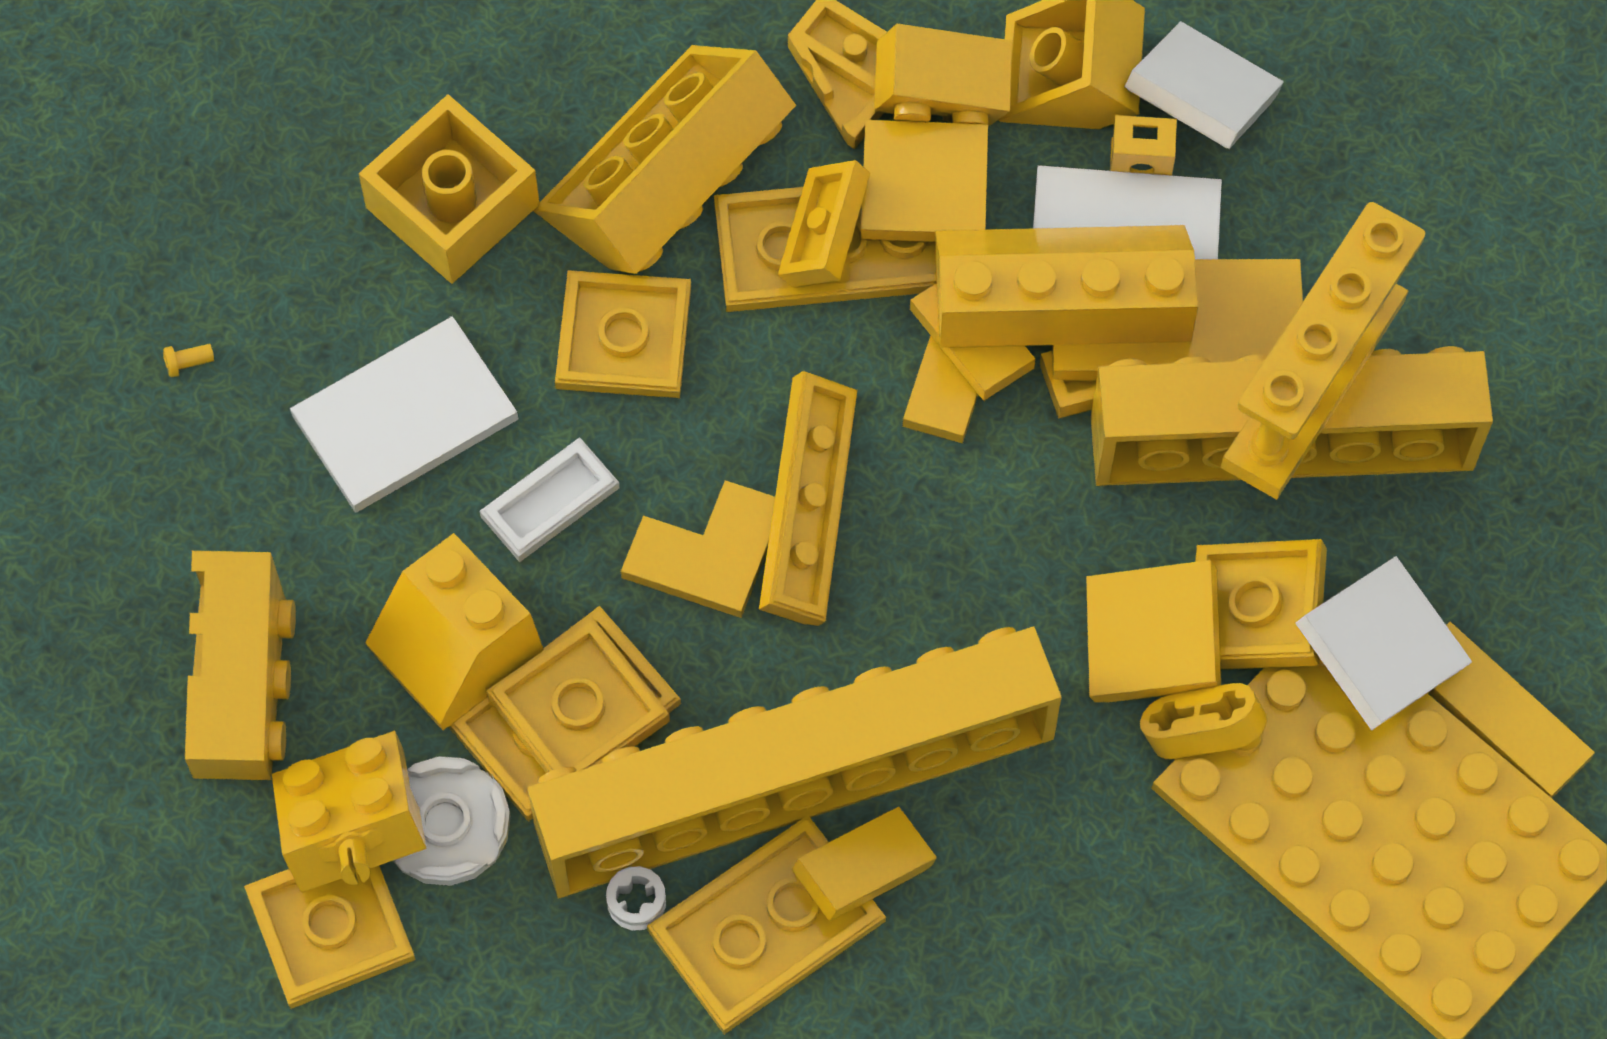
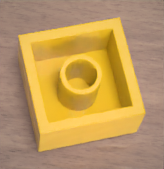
[359,94,540,284]

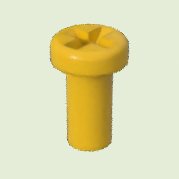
[163,344,214,377]

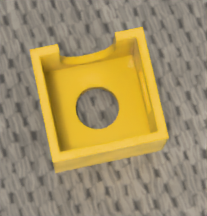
[1110,115,1177,176]

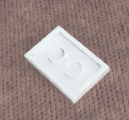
[1033,166,1222,259]
[290,316,518,513]

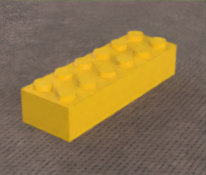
[1091,346,1493,486]

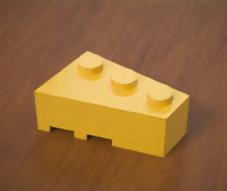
[185,551,296,780]

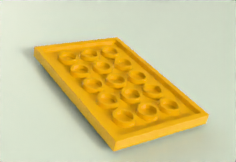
[1152,657,1607,1039]

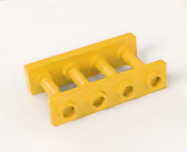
[1220,202,1425,500]

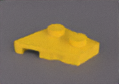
[788,0,887,149]

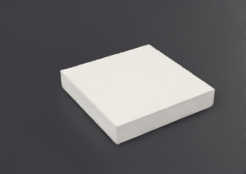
[1125,21,1284,149]
[1295,556,1472,730]

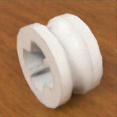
[606,866,666,931]

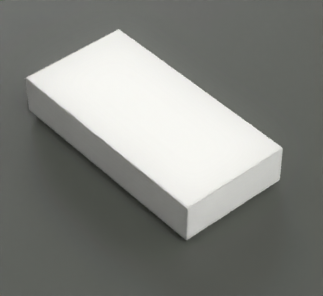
[480,437,620,562]

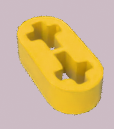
[1140,683,1267,759]

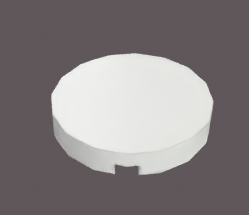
[393,756,511,886]

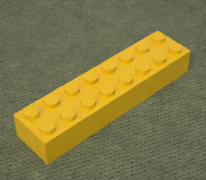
[527,626,1062,899]

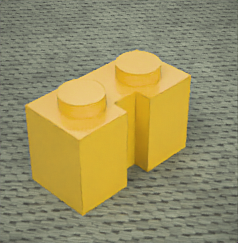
[874,23,1013,126]

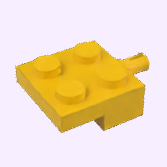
[272,731,427,893]

